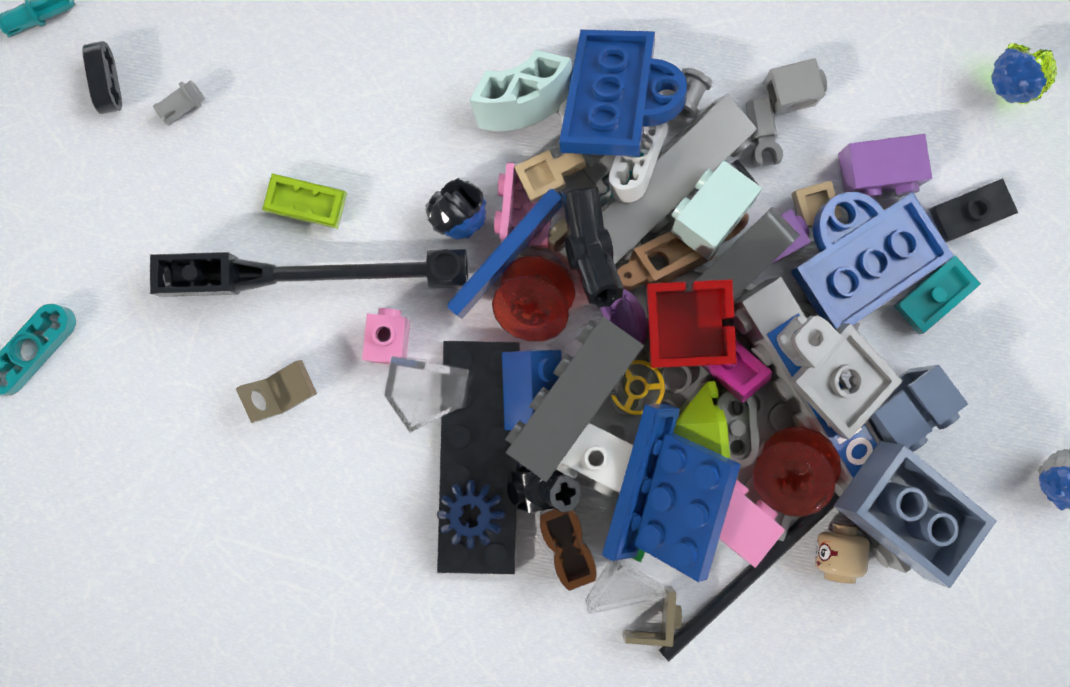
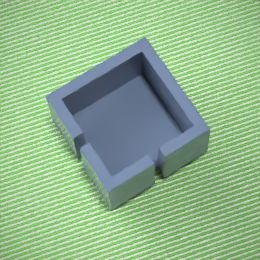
[867,365,968,452]

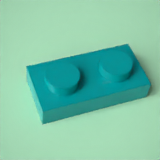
[894,255,981,335]

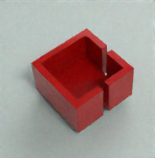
[646,279,737,368]

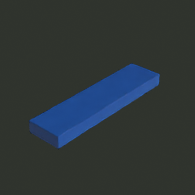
[447,189,563,319]
[602,404,680,561]

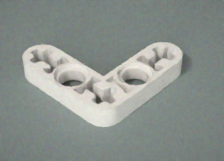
[559,99,668,202]

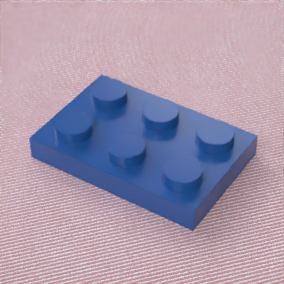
[634,433,741,582]

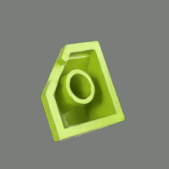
[674,381,731,459]

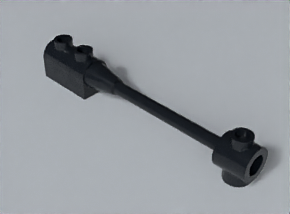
[150,249,468,297]

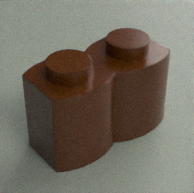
[540,508,597,591]

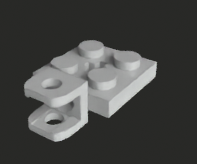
[777,316,903,440]

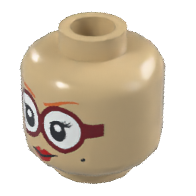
[815,523,870,584]

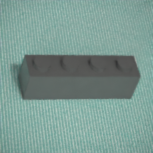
[505,317,644,482]

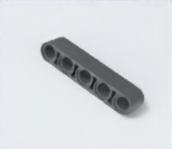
[642,207,800,369]

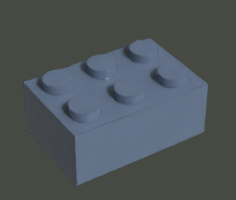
[834,441,997,588]

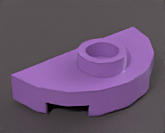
[600,289,648,356]

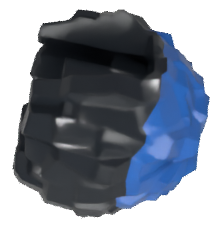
[425,178,487,240]

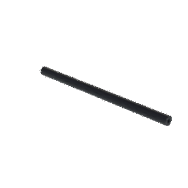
[659,487,840,662]

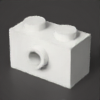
[556,423,633,497]

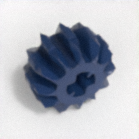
[437,480,505,549]

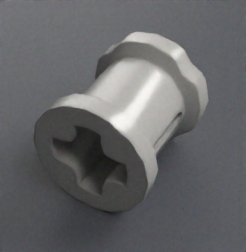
[674,68,713,119]

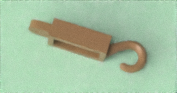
[617,213,749,291]

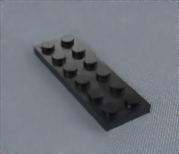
[437,341,520,574]

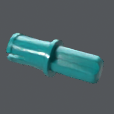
[0,0,75,38]

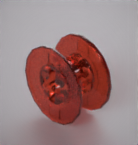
[492,256,576,341]
[753,427,841,517]

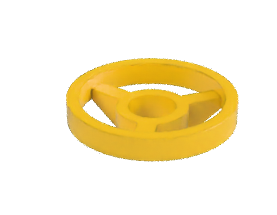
[610,360,665,415]

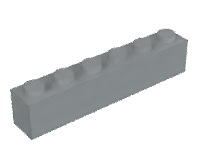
[553,94,757,284]

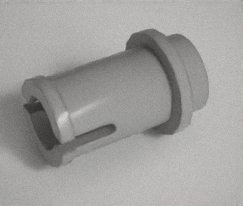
[153,80,205,126]

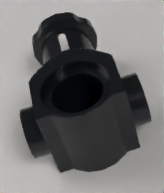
[507,466,581,512]

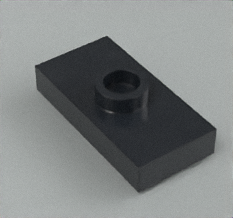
[929,178,1019,243]

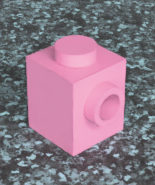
[362,308,411,366]

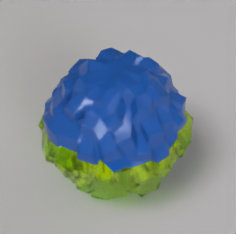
[991,43,1057,105]

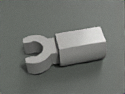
[746,97,783,167]

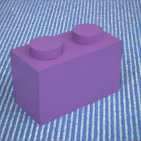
[838,134,933,199]

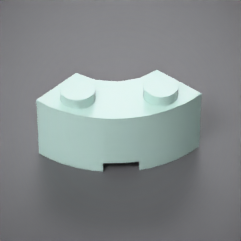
[470,50,573,132]

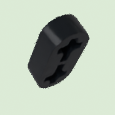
[82,41,122,114]

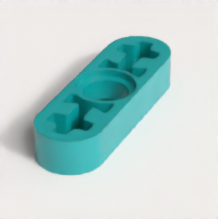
[0,304,76,396]

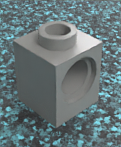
[763,58,827,116]

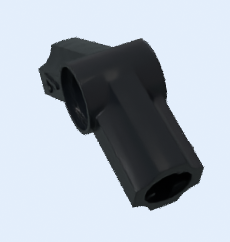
[562,187,624,308]

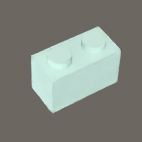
[671,160,762,260]

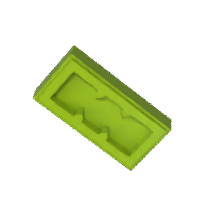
[262,173,347,230]

